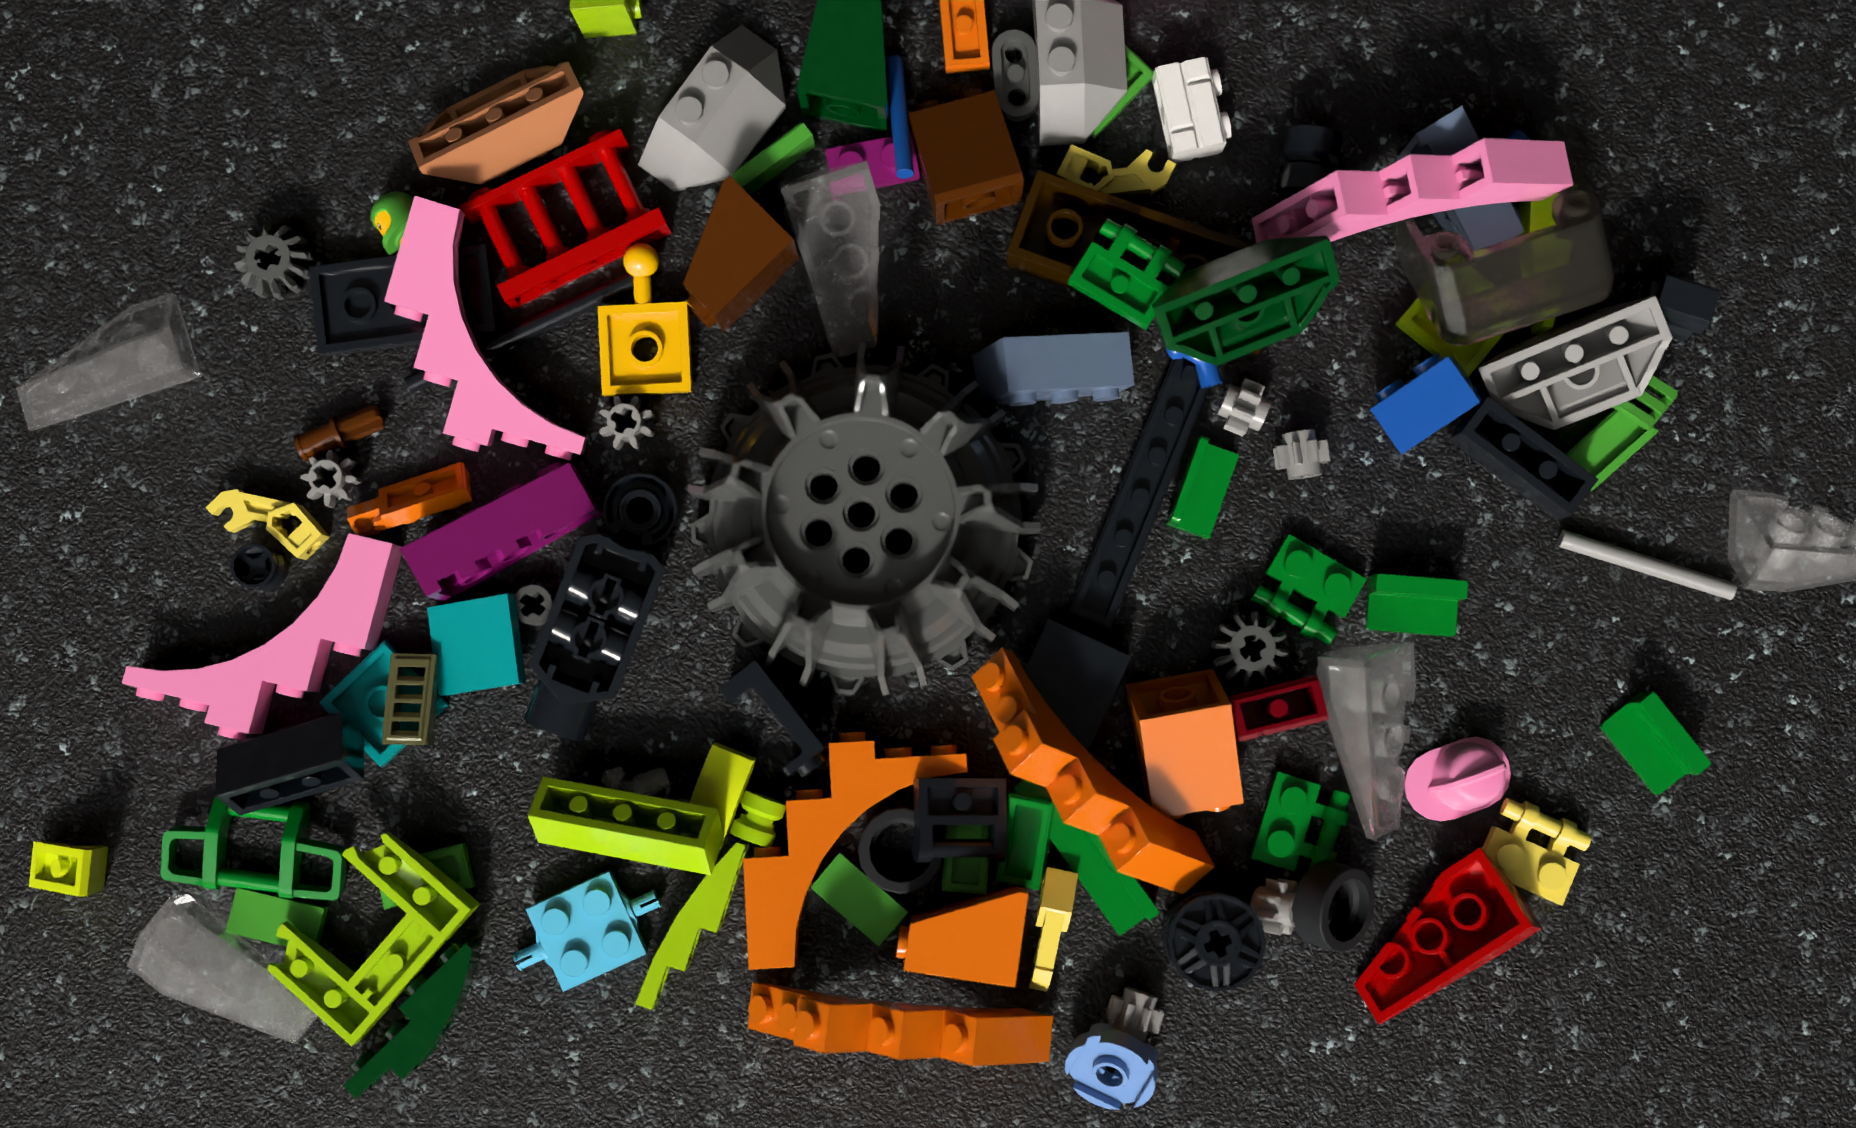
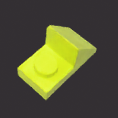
[29,841,108,897]

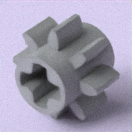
[1217,378,1272,437]
[599,396,655,451]
[1273,429,1331,480]
[300,450,362,508]
[1250,878,1298,935]
[1105,987,1165,1042]

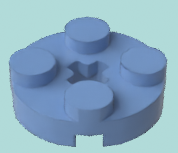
[1065,1023,1159,1110]

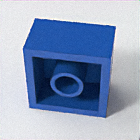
[1370,353,1484,455]

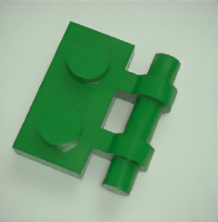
[1068,218,1187,330]
[1250,534,1367,645]
[1249,771,1350,872]

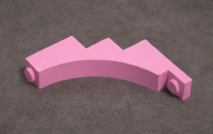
[1252,138,1574,243]

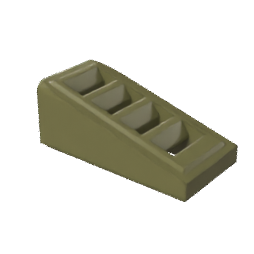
[382,653,438,745]

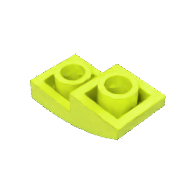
[689,742,756,850]

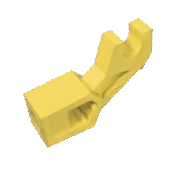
[1056,144,1176,197]
[206,489,330,560]
[1029,867,1078,992]

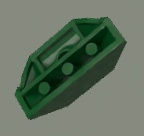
[1152,236,1340,366]

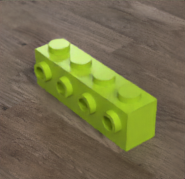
[527,776,724,875]

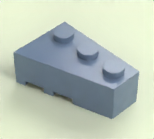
[1397,106,1525,266]
[972,332,1135,408]

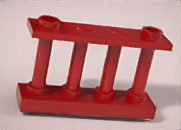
[459,129,672,310]

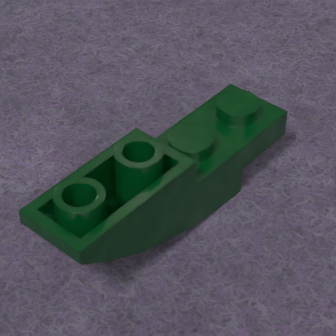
[343,939,482,1099]

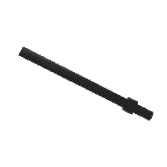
[404,273,654,393]

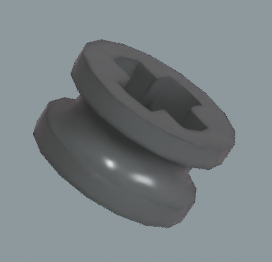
[515,585,555,626]

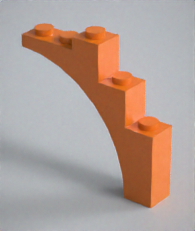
[971,647,1215,894]
[743,732,967,970]
[747,982,1053,1066]

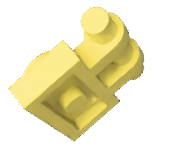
[1482,798,1592,906]

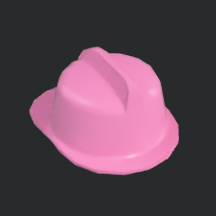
[1404,737,1511,821]

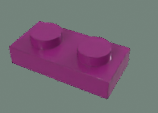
[825,133,920,196]

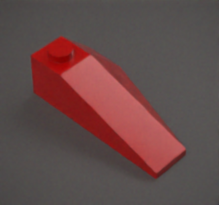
[1354,848,1543,1025]

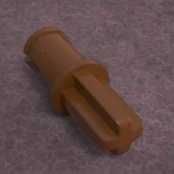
[293,405,385,462]

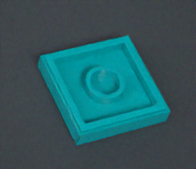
[427,593,526,696]
[319,640,449,767]

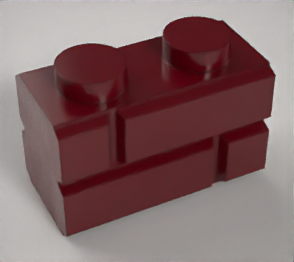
[1227,675,1329,742]

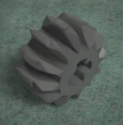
[234,223,314,300]
[1211,611,1289,687]

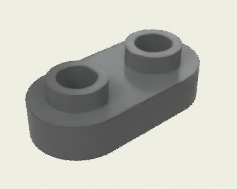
[992,30,1038,121]

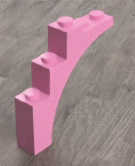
[384,196,588,461]
[122,533,402,740]

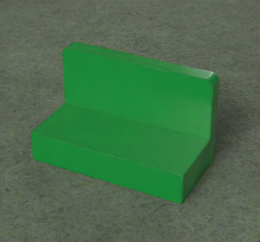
[1166,435,1239,540]
[1365,573,1468,637]
[1599,691,1712,795]

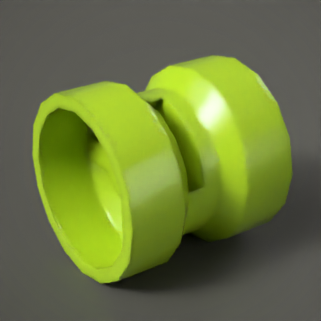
[729,790,786,847]

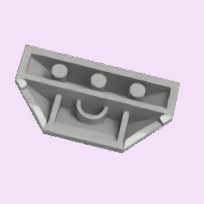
[1032,0,1127,146]
[638,25,786,192]
[1478,295,1672,430]

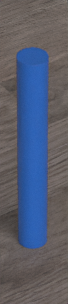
[885,55,914,179]

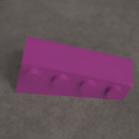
[400,462,602,602]

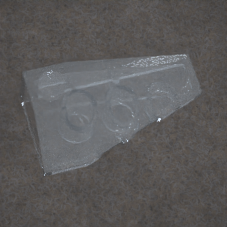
[778,161,880,359]
[16,292,201,431]
[1728,489,1856,592]
[1316,642,1416,840]
[127,894,318,1044]

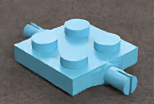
[513,869,662,992]

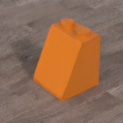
[1125,669,1244,820]
[896,886,1029,987]

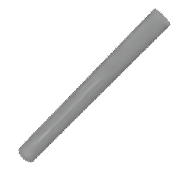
[1557,530,1737,600]

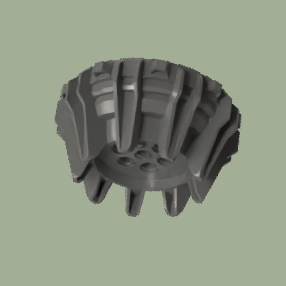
[687,342,1041,696]

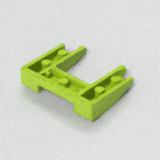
[267,832,480,1047]

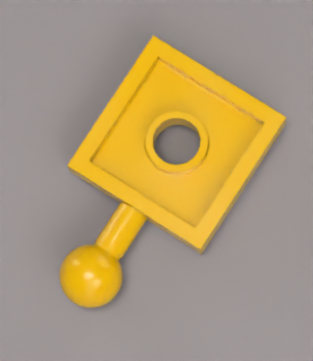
[598,243,693,397]

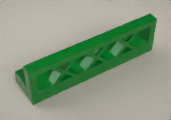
[1013,779,1160,936]

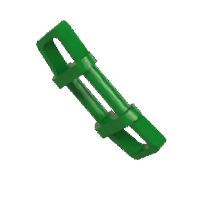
[160,796,347,900]

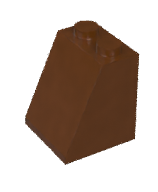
[908,89,1024,225]
[683,175,799,332]

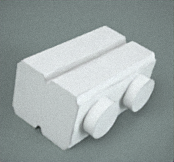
[1152,57,1231,163]

